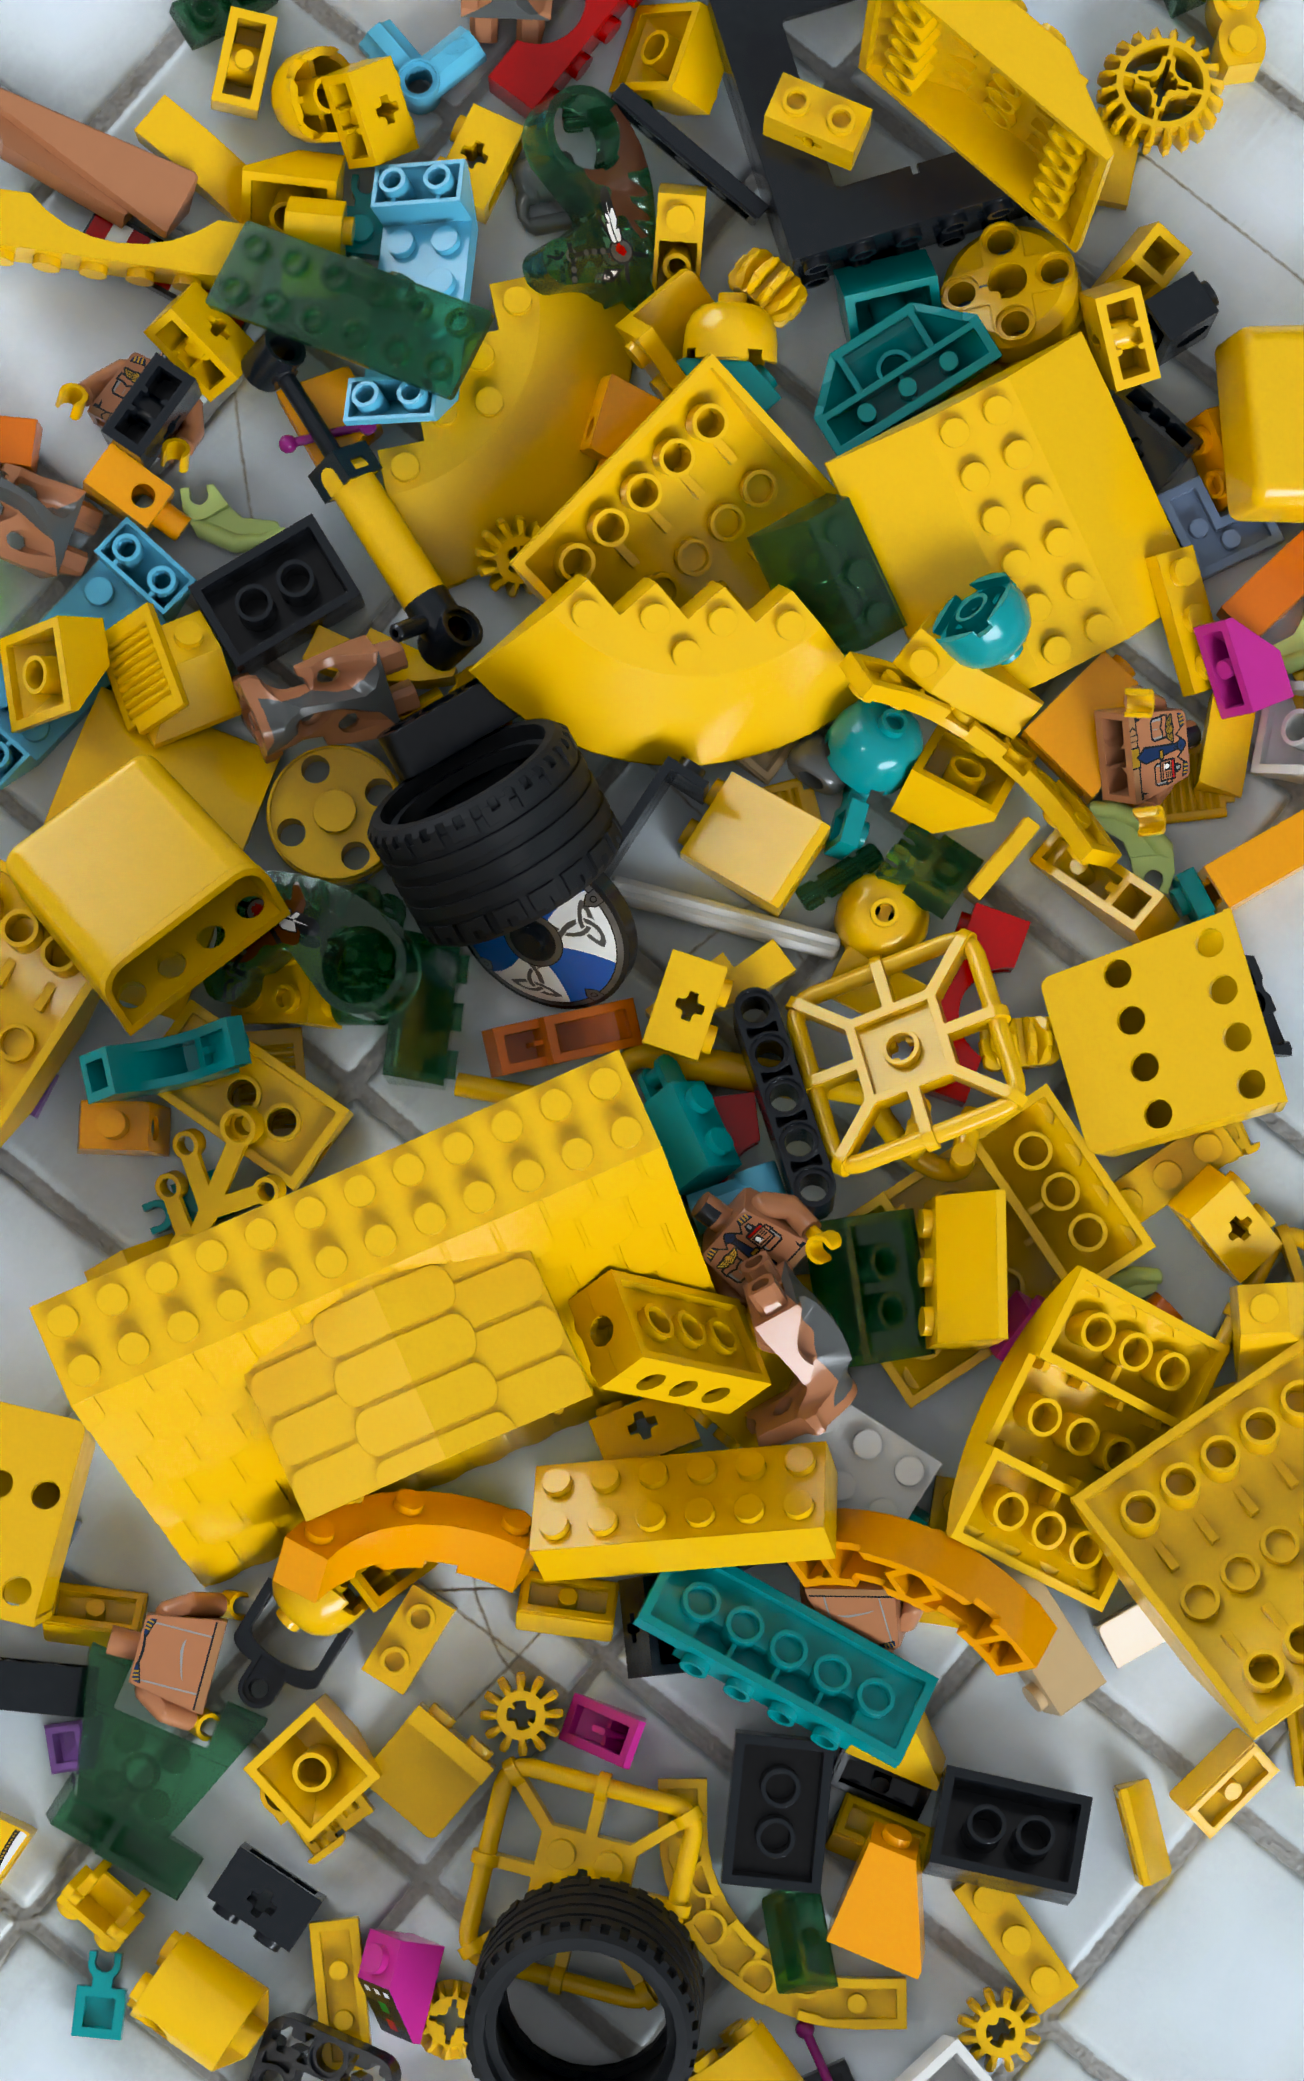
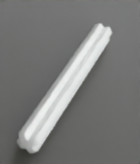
[611,875,841,960]

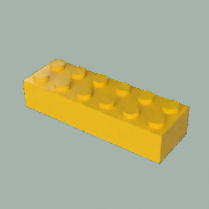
[529,1441,838,1582]

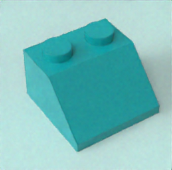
[833,249,942,342]

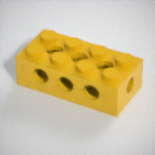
[157,999,354,1191]
[568,1269,772,1414]

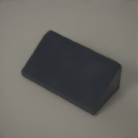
[831,1748,932,1821]

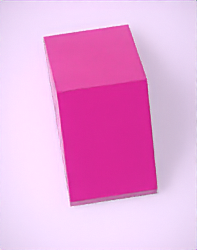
[558,1693,646,1770]

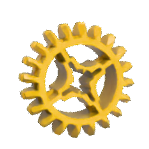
[1096,27,1224,157]

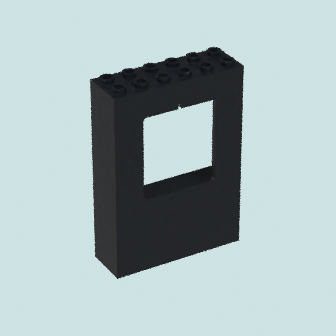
[697,0,1036,289]

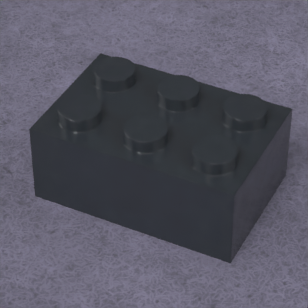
[188,513,365,675]
[720,1729,835,1894]
[922,1765,1093,1906]

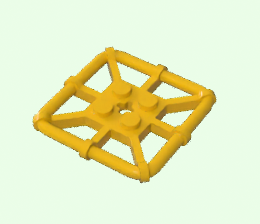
[785,928,1028,1178]
[457,1756,705,2011]

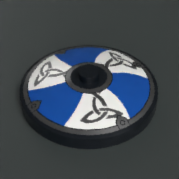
[467,872,638,1009]

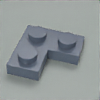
[1157,475,1285,581]

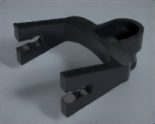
[234,1577,354,1709]

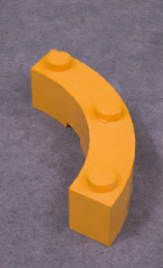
[272,1489,535,1603]
[787,1508,1058,1676]

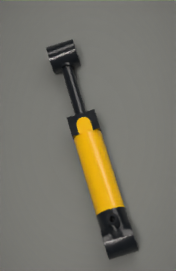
[241,325,483,671]

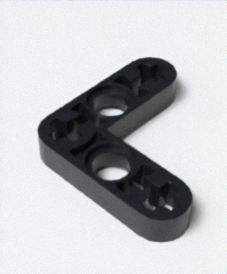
[248,2012,402,2081]

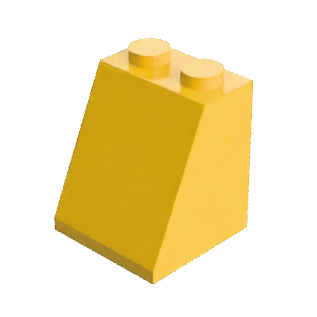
[677,772,831,918]

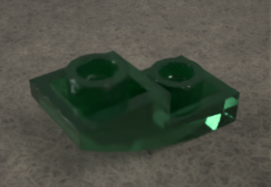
[169,0,278,51]

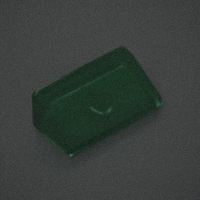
[762,1890,838,1994]

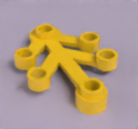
[155,1105,287,1246]

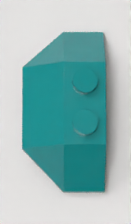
[813,302,1002,456]

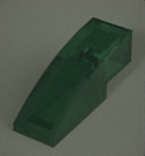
[46,1772,204,1901]

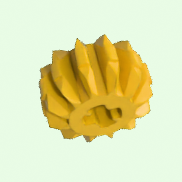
[727,247,808,328]
[475,515,543,598]
[978,1016,1060,1072]
[480,1671,564,1757]
[957,1986,1041,2072]

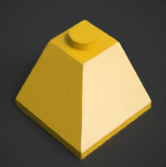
[608,2,724,116]
[241,150,345,261]
[146,610,242,750]
[0,615,110,733]
[890,725,1015,834]
[1229,1282,1304,1383]
[243,1693,383,1843]

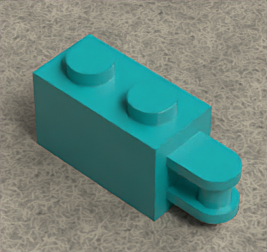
[637,1054,742,1196]

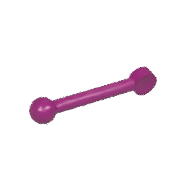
[279,424,377,453]
[795,2021,833,2081]

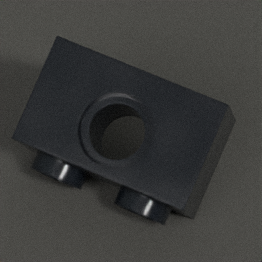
[1144,271,1219,366]

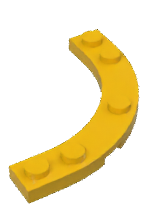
[839,651,1122,868]
[658,1778,907,2030]

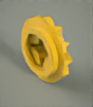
[421,1979,472,2061]

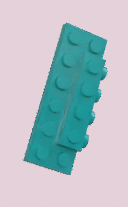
[633,1567,939,1768]

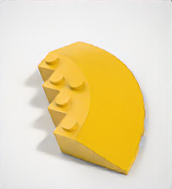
[377,269,635,590]
[469,572,859,766]

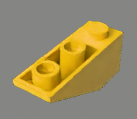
[651,183,707,294]

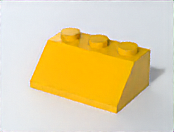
[917,1190,1008,1350]

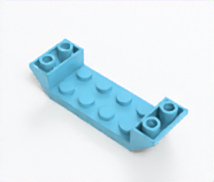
[343,159,478,426]
[0,517,197,790]

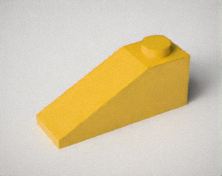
[892,611,1044,740]
[1029,829,1180,944]

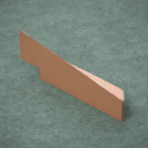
[0,88,198,239]

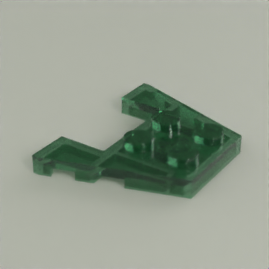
[74,1642,268,1840]

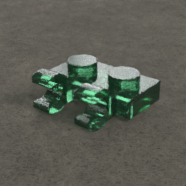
[875,823,984,920]

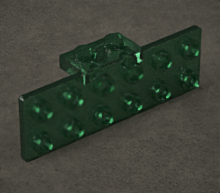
[206,221,494,400]

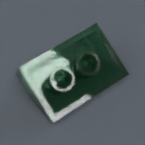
[747,493,907,655]
[382,930,470,1090]
[807,1208,935,1368]

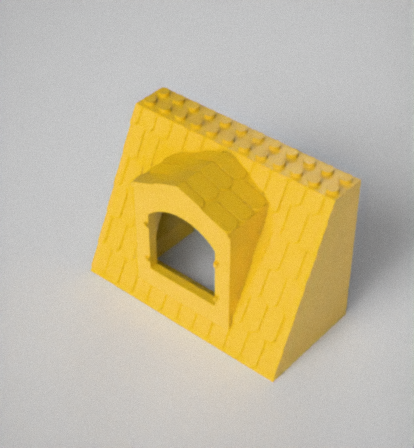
[29,1049,717,1588]

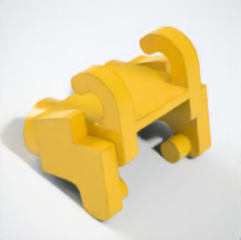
[56,1855,152,1952]

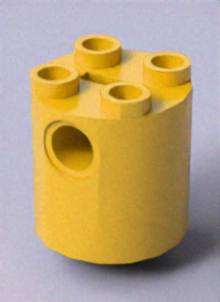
[127,1930,269,2072]
[688,2017,804,2081]

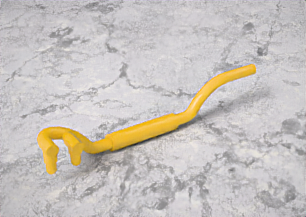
[454,1044,979,1182]

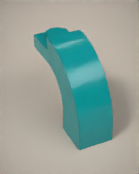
[79,1015,252,1104]

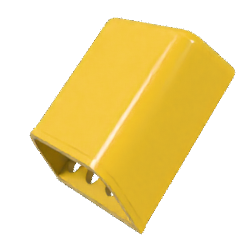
[1215,325,1304,523]
[6,755,291,1037]
[1041,907,1288,1157]
[0,1401,96,1628]

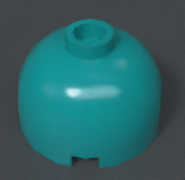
[932,572,1031,669]
[825,699,923,795]

